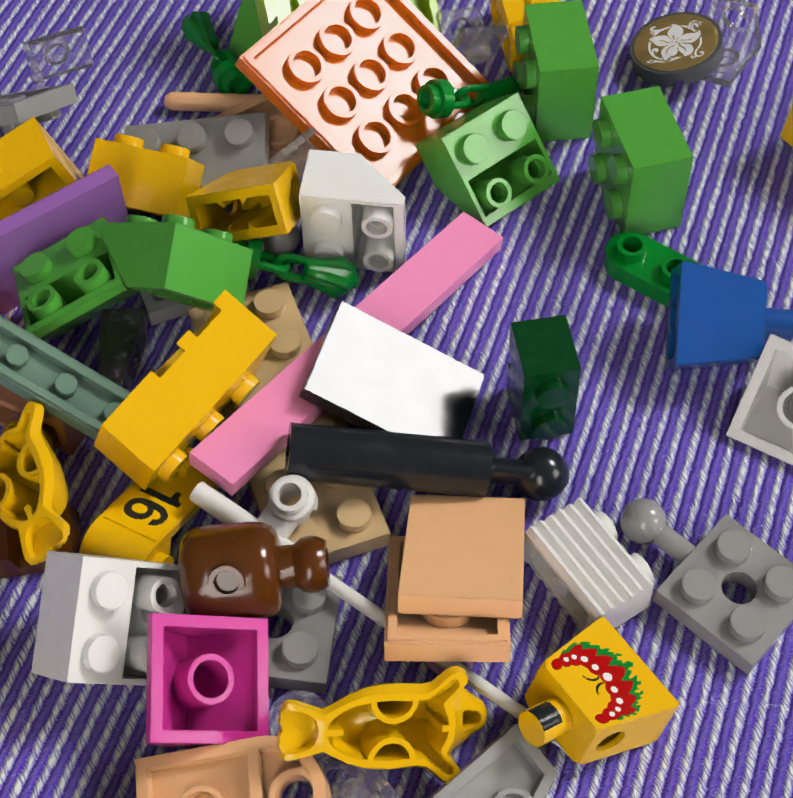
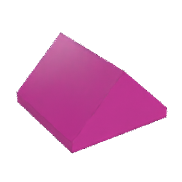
[146,613,269,749]

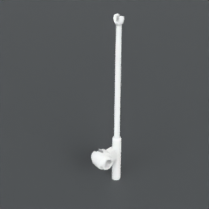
[189,475,568,756]

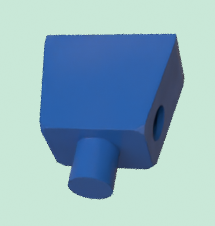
[665,261,793,371]

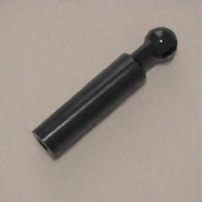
[284,422,569,501]

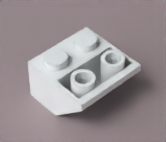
[299,149,406,272]
[31,551,184,686]

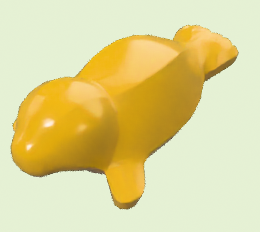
[0,401,70,565]
[277,666,487,783]

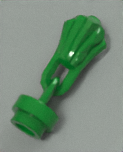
[181,11,251,94]
[417,76,521,119]
[236,238,359,299]

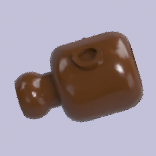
[178,522,330,618]

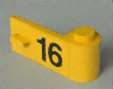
[79,446,220,564]

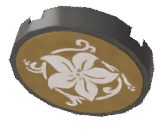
[629,12,724,87]

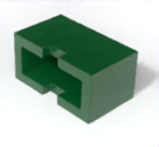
[506,315,581,441]

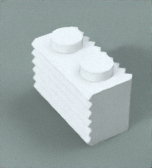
[524,498,654,632]

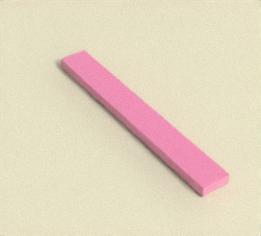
[189,211,504,496]

